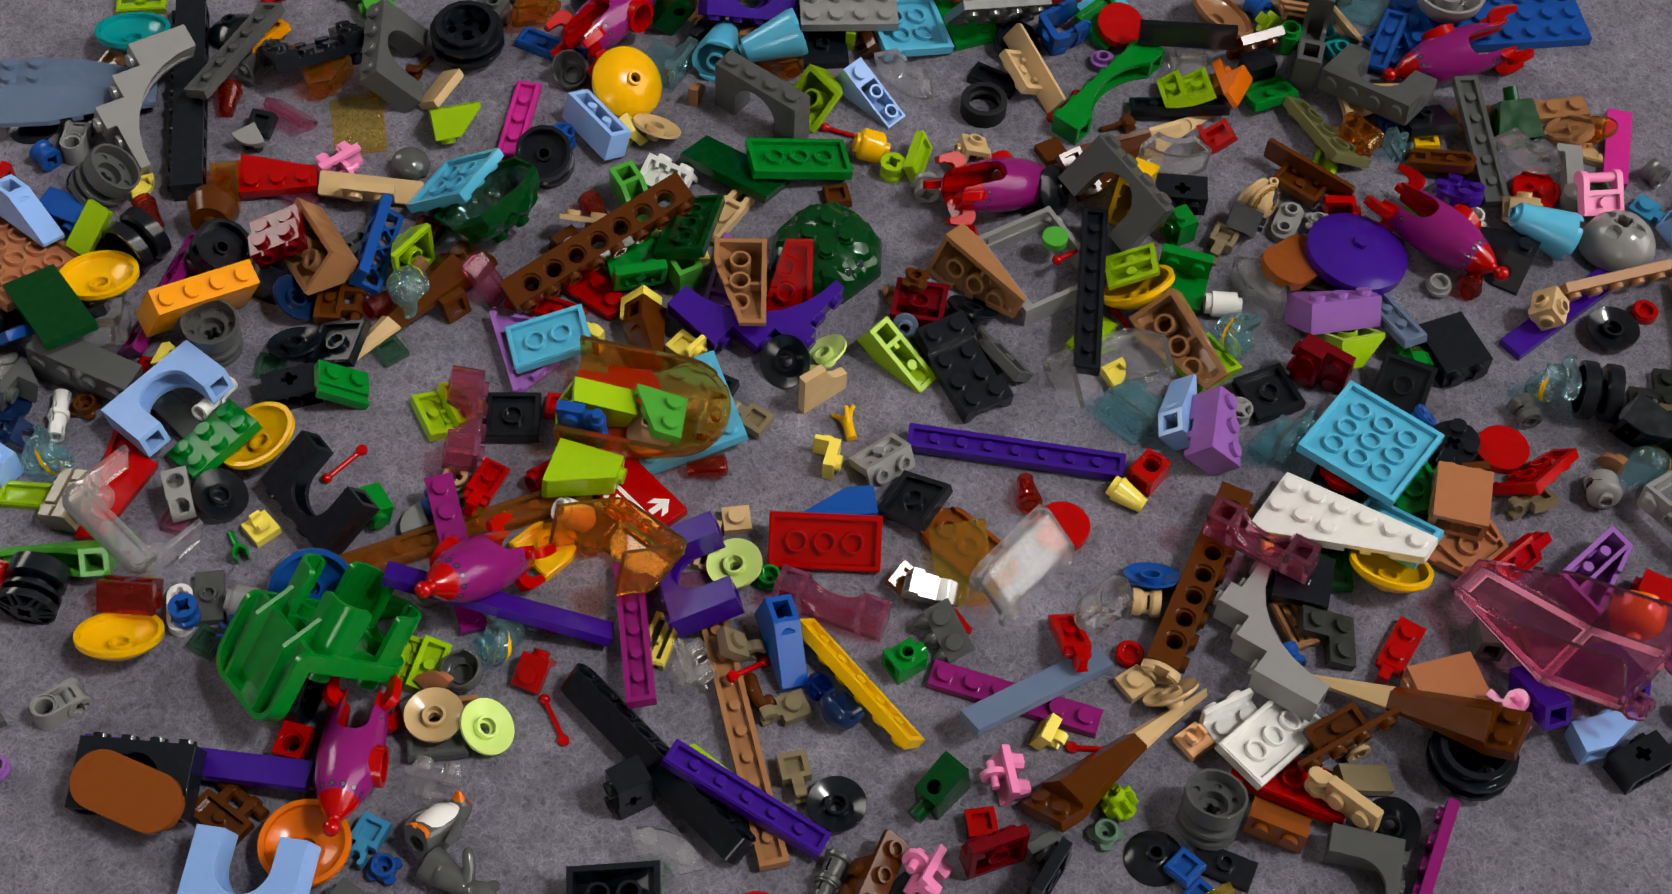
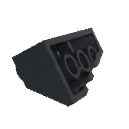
[1480,227,1541,296]

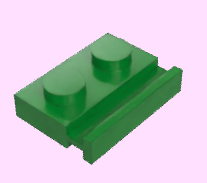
[1243,75,1299,112]
[314,359,370,410]

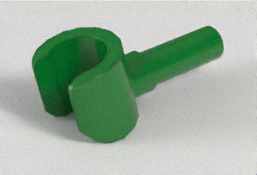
[227,531,250,564]

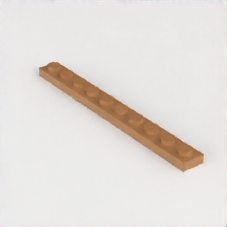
[700,619,790,872]

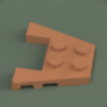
[1427,519,1509,581]

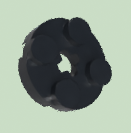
[1428,418,1480,467]

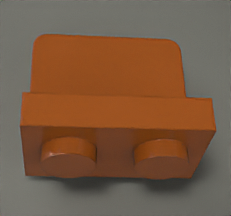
[1242,795,1312,854]

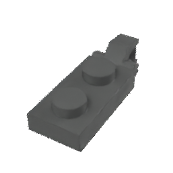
[974,326,1032,383]

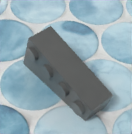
[25,334,143,401]

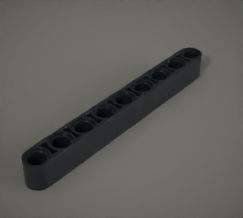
[560,663,756,865]

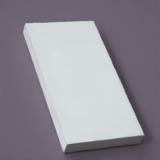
[1215,700,1321,791]

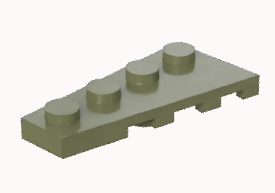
[1281,96,1371,169]

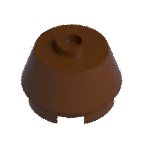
[186,184,239,230]

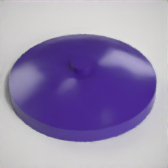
[1305,213,1408,295]

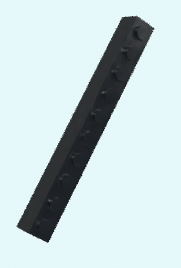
[166,0,210,201]

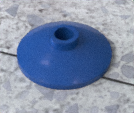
[1123,562,1180,591]

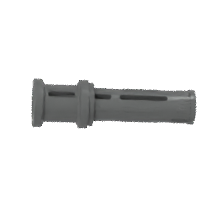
[812,849,851,894]

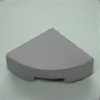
[231,122,267,148]
[400,502,429,538]

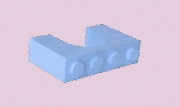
[101,340,235,458]
[177,824,321,894]

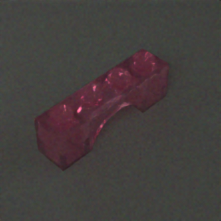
[441,365,489,473]
[1203,495,1322,585]
[773,564,891,642]

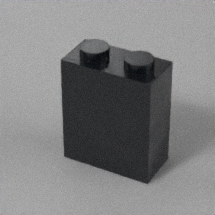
[1416,311,1493,388]

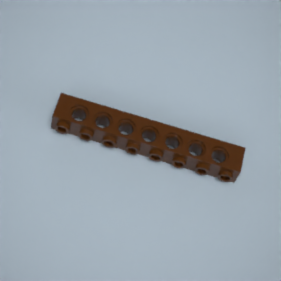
[499,172,694,314]
[1146,481,1255,674]

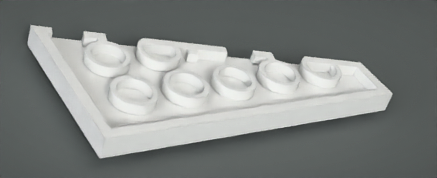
[1246,472,1438,564]

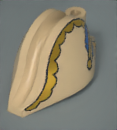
[1238,177,1282,218]

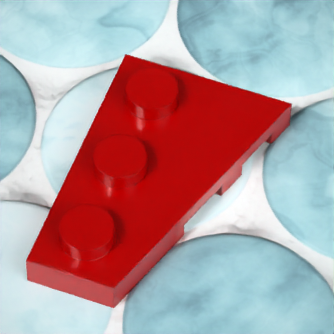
[239,154,319,199]

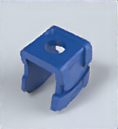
[1035,0,1091,56]

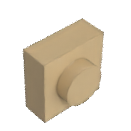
[721,505,752,536]
[1113,664,1155,704]

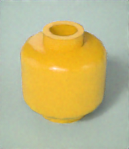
[852,128,890,164]

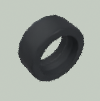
[960,82,1008,129]

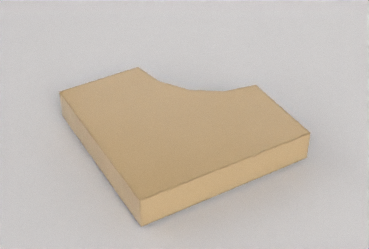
[798,364,847,414]

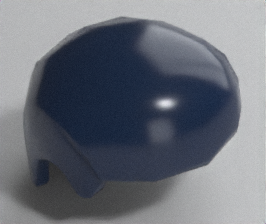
[819,688,866,731]

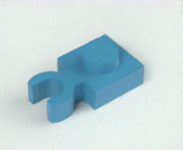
[1627,193,1668,226]
[346,811,393,870]

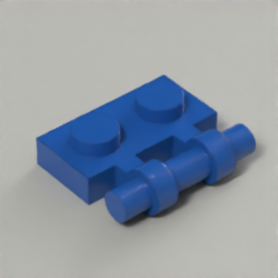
[555,399,609,445]

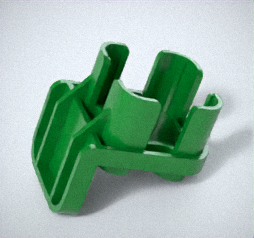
[216,553,422,722]

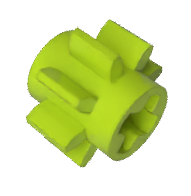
[1254,10,1284,32]
[1100,784,1139,822]

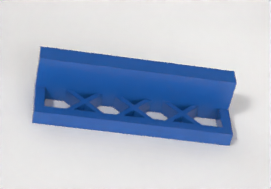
[348,193,404,296]

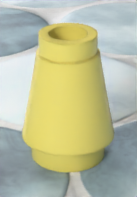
[1105,475,1148,513]

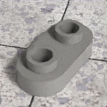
[1269,202,1304,243]

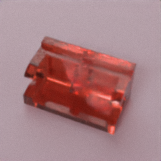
[96,575,164,616]

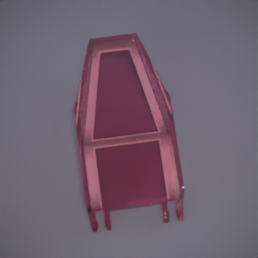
[1450,559,1672,722]

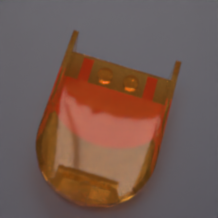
[553,335,731,460]

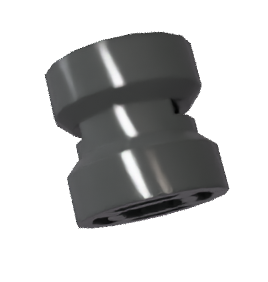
[1507,393,1544,430]

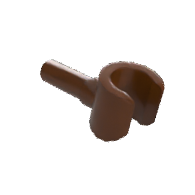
[406,56,434,81]
[1100,114,1136,133]

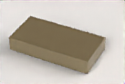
[1333,763,1395,796]

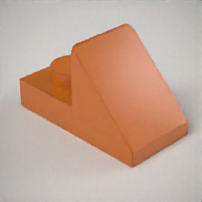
[1212,58,1253,109]

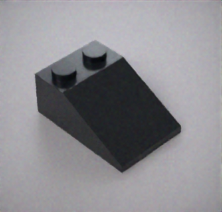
[566,860,661,894]

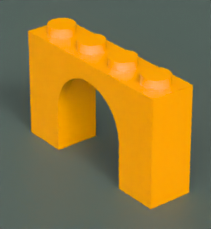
[136,259,260,338]

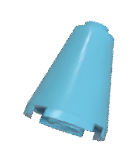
[738,8,809,62]
[692,20,740,82]
[1507,203,1584,261]

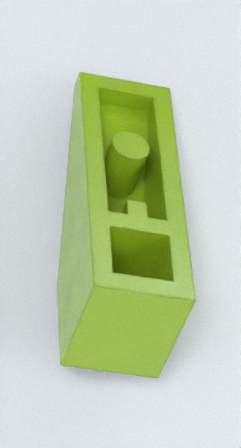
[857,316,937,394]

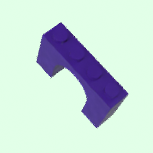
[698,0,798,25]
[647,510,745,638]
[1508,644,1652,731]

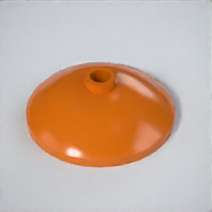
[257,799,352,887]

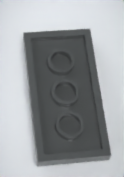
[944,0,1052,27]

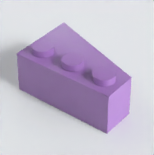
[1285,287,1382,335]
[1184,385,1242,476]
[1547,525,1633,626]

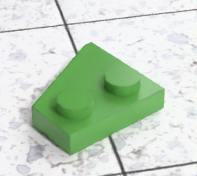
[634,383,688,445]

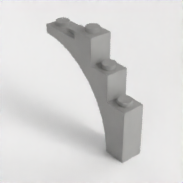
[92,24,196,175]
[1213,553,1330,722]

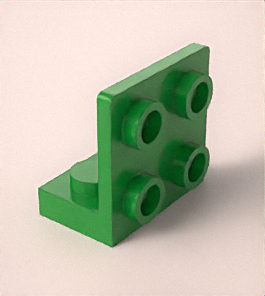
[603,237,668,291]
[1159,243,1214,313]

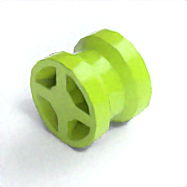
[879,152,905,184]

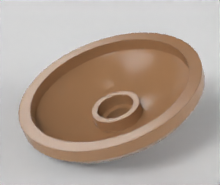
[1192,0,1254,39]

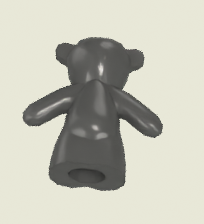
[416,846,500,894]

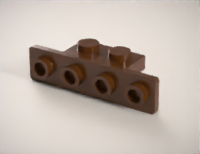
[1263,138,1356,208]
[1295,701,1401,776]
[837,829,909,894]

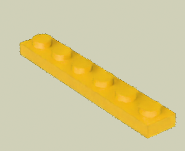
[800,618,925,750]

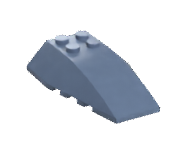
[0,57,158,128]

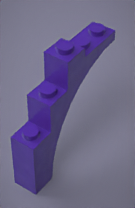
[667,280,844,355]

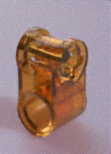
[1338,112,1386,158]

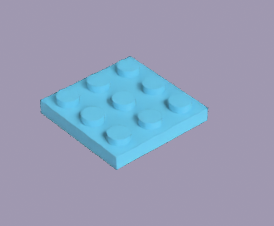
[874,0,954,58]
[406,148,504,214]

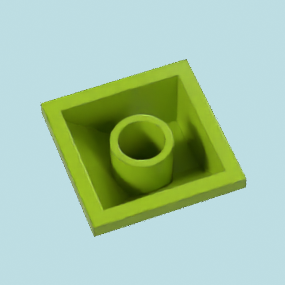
[794,64,843,133]
[427,101,481,145]
[390,223,436,290]
[1314,328,1385,369]

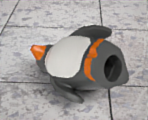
[403,790,472,861]

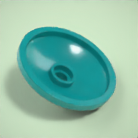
[94,12,171,53]

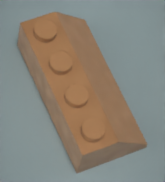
[283,197,358,295]

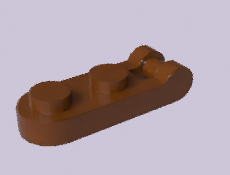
[1404,148,1477,175]

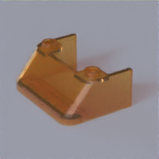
[548,497,687,596]

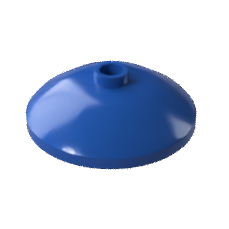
[267,548,348,599]

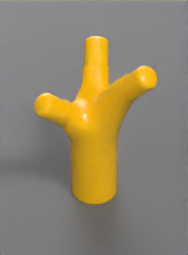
[831,404,857,441]

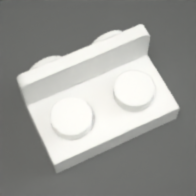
[640,153,699,188]
[1198,688,1258,748]

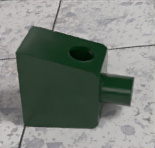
[652,0,696,36]
[1490,86,1544,144]
[907,751,970,824]

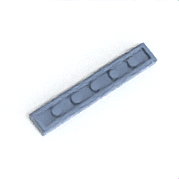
[959,645,1114,737]

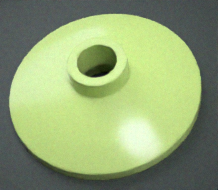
[809,334,847,370]
[706,538,763,589]
[460,698,515,756]

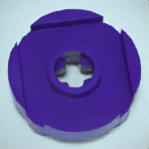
[1432,173,1485,208]

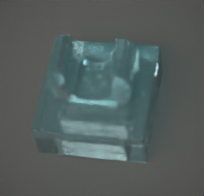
[1382,126,1415,163]

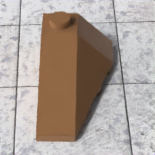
[926,223,1027,318]
[714,238,767,326]
[1129,288,1229,390]

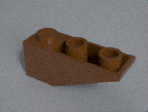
[623,293,666,372]

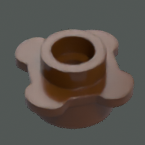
[902,267,930,293]
[69,393,103,420]

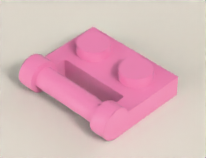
[1573,169,1624,216]

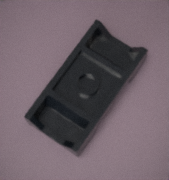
[258,20,365,74]
[914,310,1014,424]

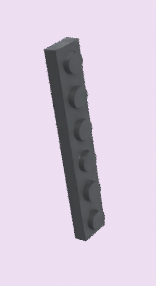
[184,2,285,99]
[1451,75,1509,207]

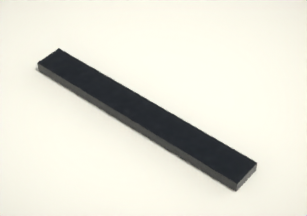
[1072,207,1108,376]

